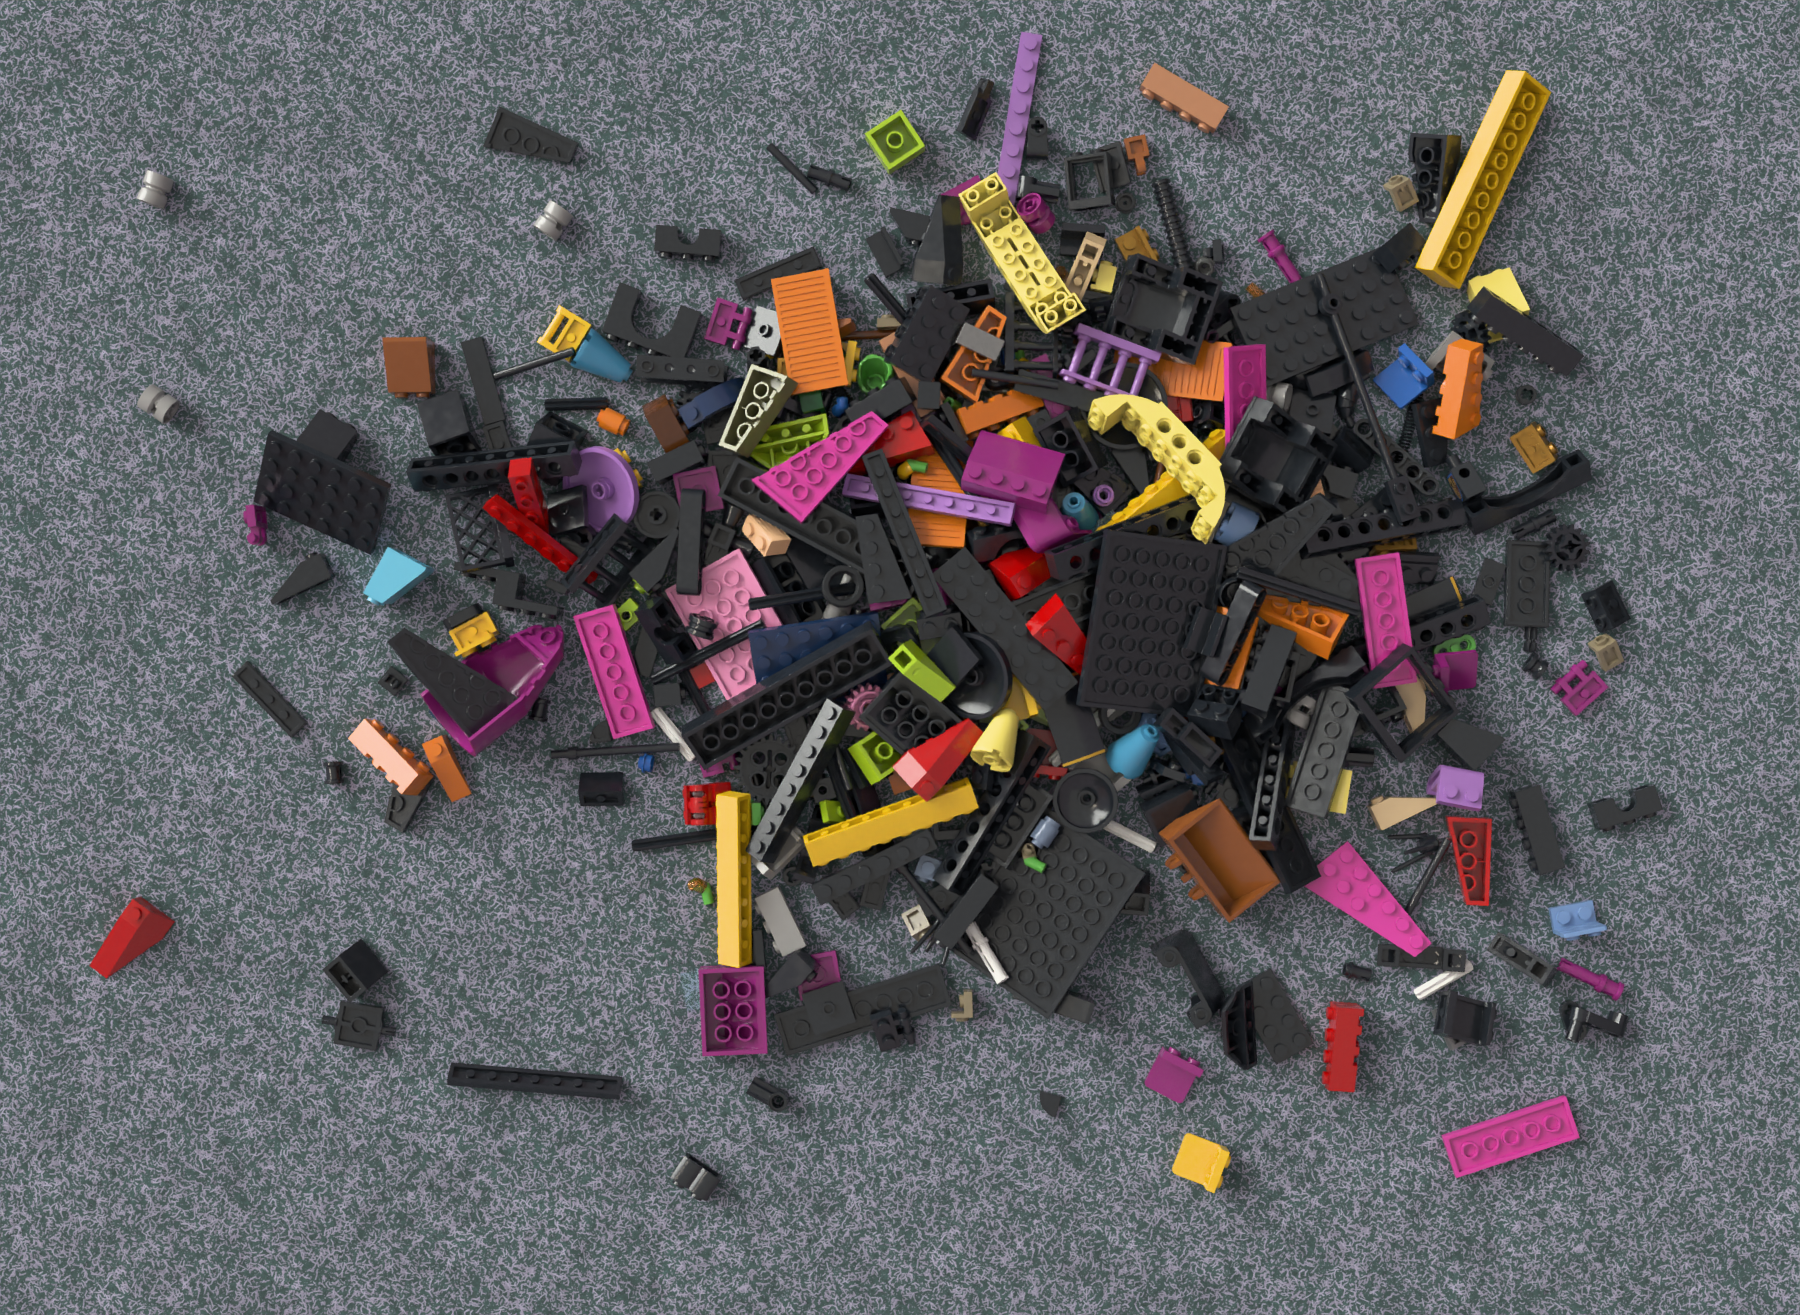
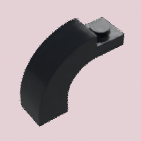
[793,805,832,885]

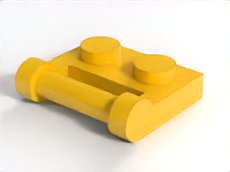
[537,305,592,362]

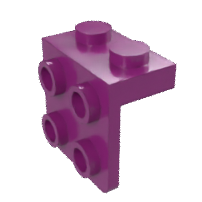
[1431,650,1478,703]
[1144,1046,1204,1103]

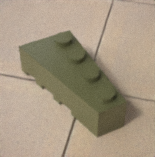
[719,364,799,458]

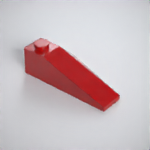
[988,547,1074,601]
[892,718,983,802]
[89,896,175,979]

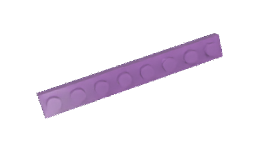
[998,32,1042,206]
[842,473,1016,526]

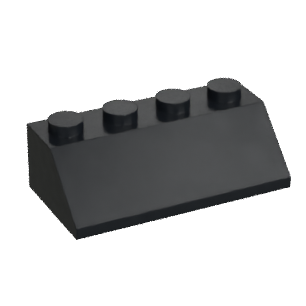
[750,554,826,625]

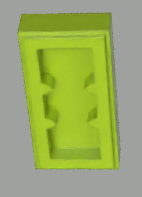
[819,800,846,824]

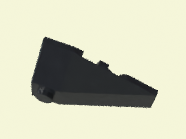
[1408,133,1462,223]
[911,195,964,285]

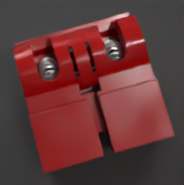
[682,781,731,825]

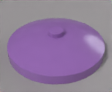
[563,446,639,532]

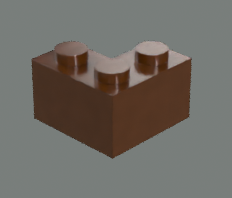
[642,394,690,453]

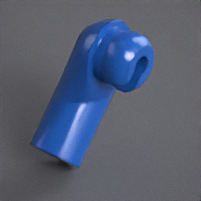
[832,397,849,419]

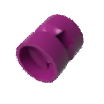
[1016,193,1055,234]

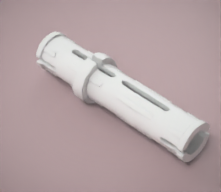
[965,921,1009,985]

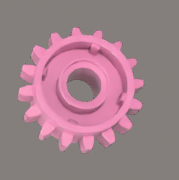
[845,683,880,731]

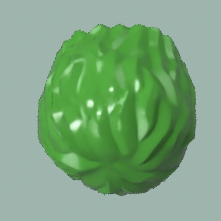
[857,354,895,396]

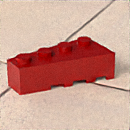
[848,410,935,476]
[1025,593,1087,676]
[1445,816,1492,906]
[1322,1001,1364,1092]

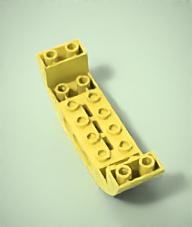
[958,172,1086,334]
[1087,394,1225,545]

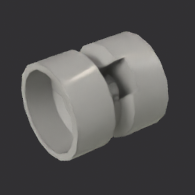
[136,170,174,209]
[533,200,573,242]
[1266,382,1293,411]
[137,384,180,424]
[1285,696,1317,731]

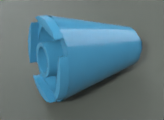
[570,328,633,383]
[1059,492,1099,532]
[1106,724,1160,779]

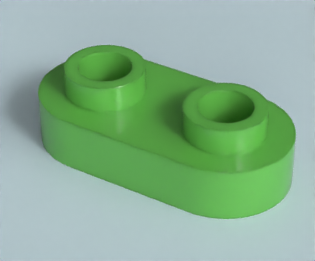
[1432,634,1476,658]

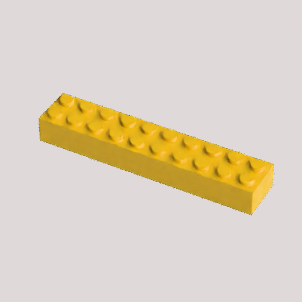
[1414,70,1551,289]

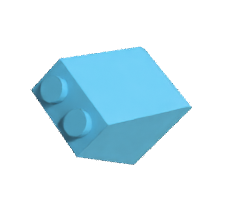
[363,547,435,606]

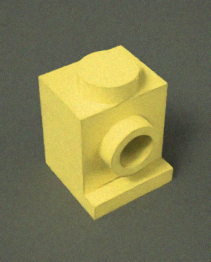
[1089,261,1117,295]

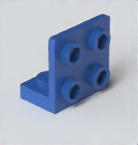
[1373,343,1435,409]

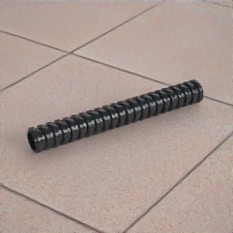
[1151,178,1194,269]

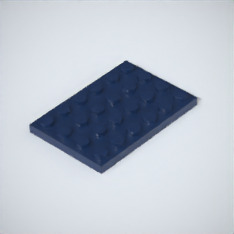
[748,611,888,702]

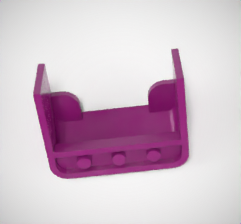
[1013,497,1093,553]

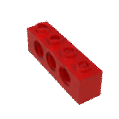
[508,457,549,534]

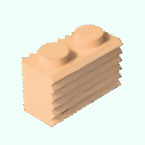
[742,514,791,556]

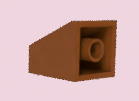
[382,337,435,399]

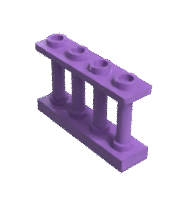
[1059,323,1161,396]

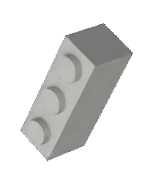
[753,885,807,957]

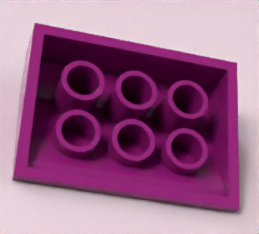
[961,430,1065,514]
[698,965,768,1056]

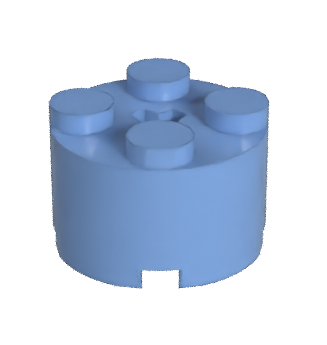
[1213,501,1260,546]

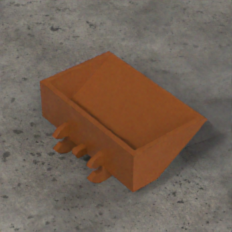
[1158,798,1280,923]

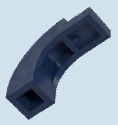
[678,377,745,429]

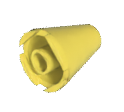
[970,708,1019,772]

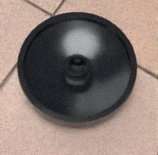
[1080,362,1168,450]
[944,632,1013,720]

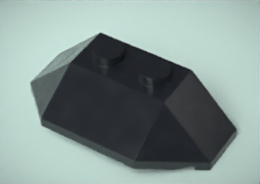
[1219,980,1257,1070]

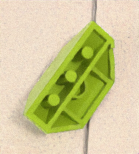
[750,413,830,469]

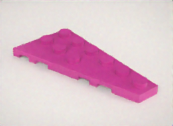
[752,411,888,524]
[1305,841,1432,957]

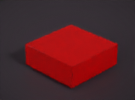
[689,662,716,689]

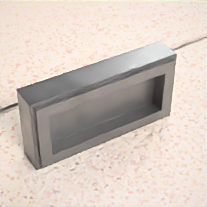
[955,322,1005,362]

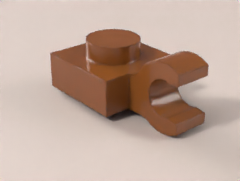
[1123,134,1150,176]

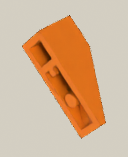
[422,735,472,802]

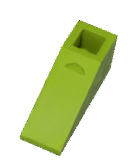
[888,639,956,702]

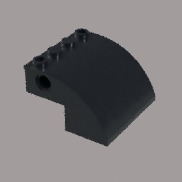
[1102,253,1223,365]
[1219,396,1339,515]

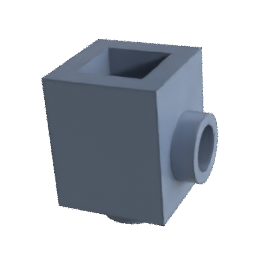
[913,854,942,883]

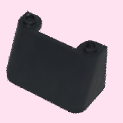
[1149,929,1225,1029]

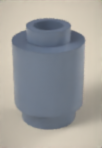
[1030,816,1061,849]

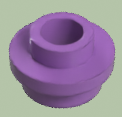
[1092,485,1114,507]

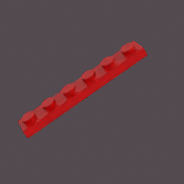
[483,494,598,584]

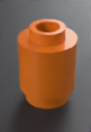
[596,407,630,436]

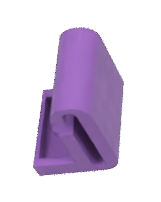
[1426,764,1484,812]

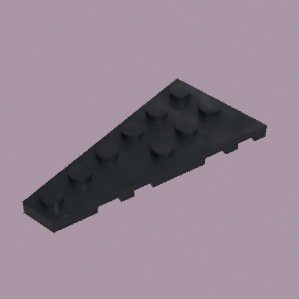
[387,628,519,738]

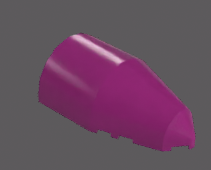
[420,624,564,757]

